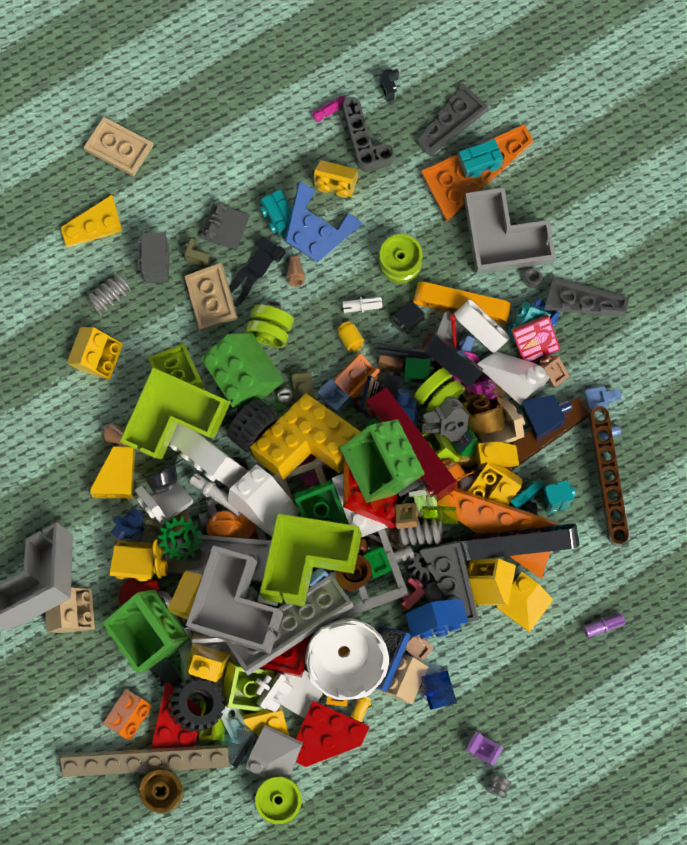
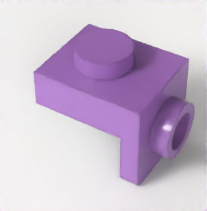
[466,732,503,766]

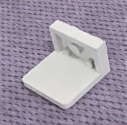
[135,482,193,526]
[274,670,323,718]

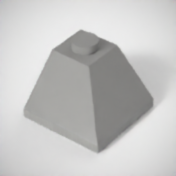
[245,725,303,778]

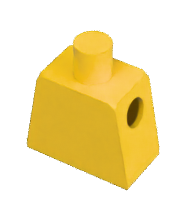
[186,643,230,682]

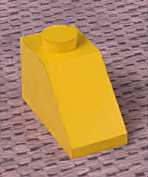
[476,442,519,470]

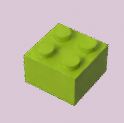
[221,661,275,711]

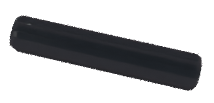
[377,343,435,363]

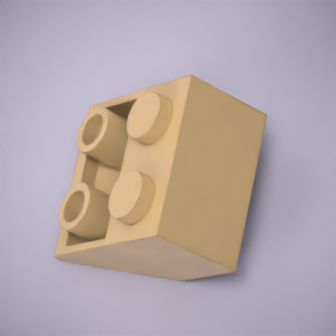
[45,588,95,633]
[374,654,428,704]

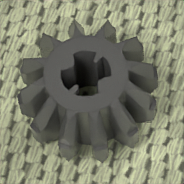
[407,547,434,581]

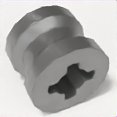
[487,775,512,798]

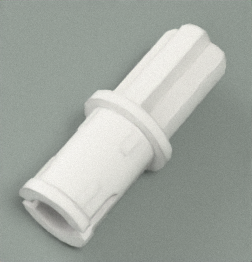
[343,297,382,314]

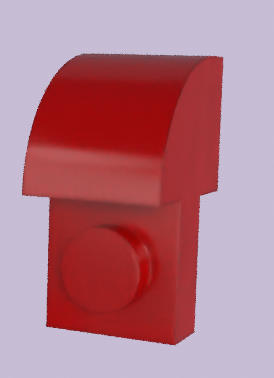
[119,578,161,606]

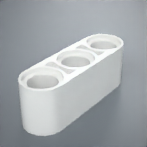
[454,300,509,353]

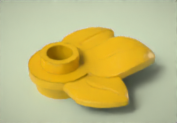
[152,540,168,578]

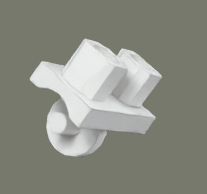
[255,672,293,712]

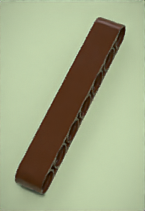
[589,406,629,546]

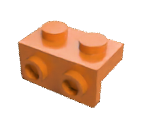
[333,353,380,399]
[103,689,152,741]

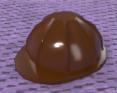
[336,555,372,591]

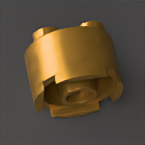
[462,393,505,438]
[140,770,184,814]

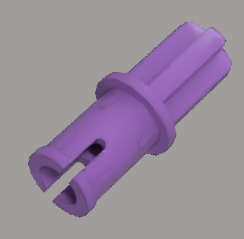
[584,613,626,638]

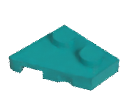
[509,480,545,509]

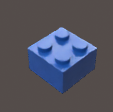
[406,599,468,640]

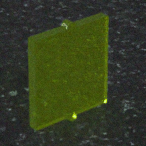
[422,506,458,524]

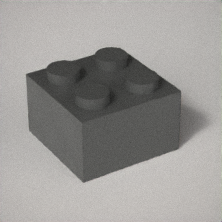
[138,233,169,283]

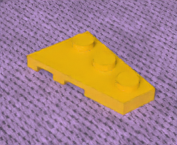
[61,195,123,247]

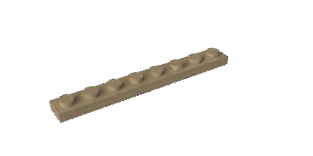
[60,744,230,777]

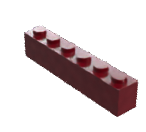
[366,388,458,502]

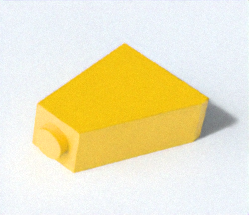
[90,445,135,499]

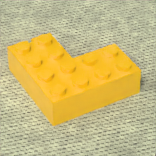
[250,393,361,480]

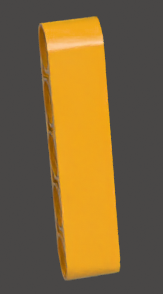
[413,282,511,324]

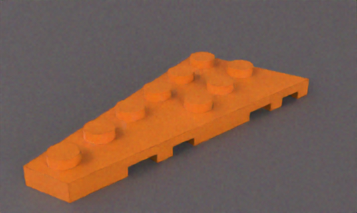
[421,124,533,222]
[437,488,560,579]

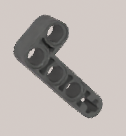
[343,97,394,172]

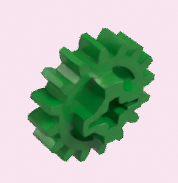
[158,517,203,561]

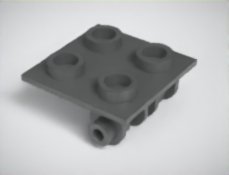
[200,201,250,250]

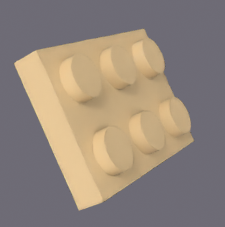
[84,117,153,177]
[185,263,238,331]

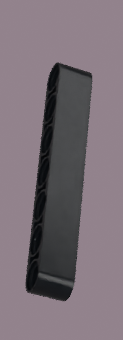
[438,524,580,561]

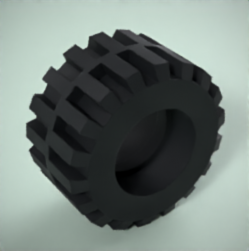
[227,398,278,452]
[168,677,225,732]

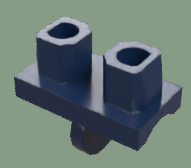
[111,509,145,540]

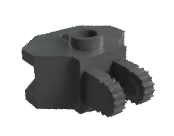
[422,396,469,442]

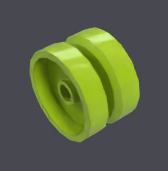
[379,234,423,284]
[245,304,294,348]
[414,368,465,413]
[255,776,302,824]

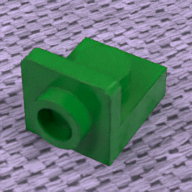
[364,546,393,578]

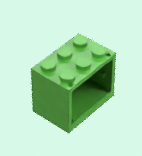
[201,333,284,407]
[340,419,425,503]
[103,590,190,673]

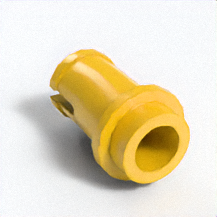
[350,697,371,722]

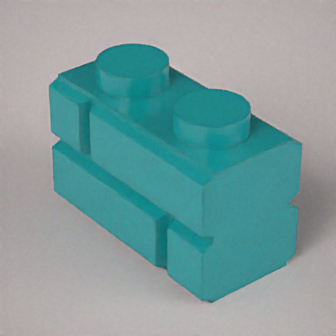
[458,139,503,178]
[259,190,292,238]
[542,480,576,514]

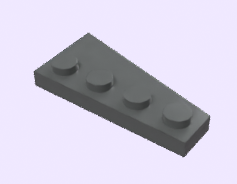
[417,83,488,157]
[544,277,629,317]
[419,540,479,622]

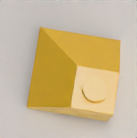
[496,572,553,632]

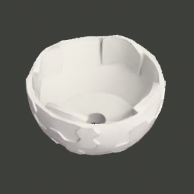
[305,618,389,700]

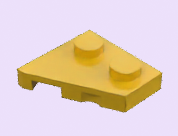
[243,706,290,737]

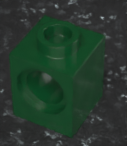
[405,358,434,383]

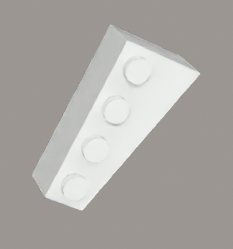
[168,424,248,488]

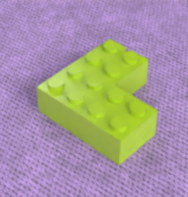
[120,367,230,459]
[260,514,362,607]

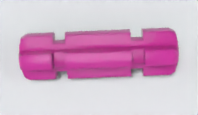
[312,96,346,122]

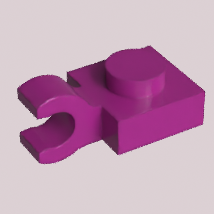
[464,375,498,400]

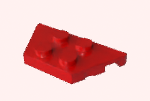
[151,681,203,749]

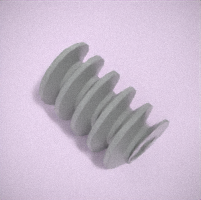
[88,274,132,316]
[399,519,443,545]

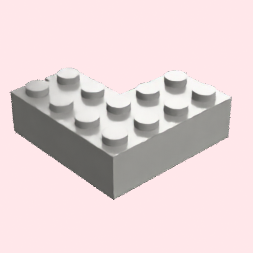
[464,188,556,274]
[0,522,73,631]
[186,545,283,654]

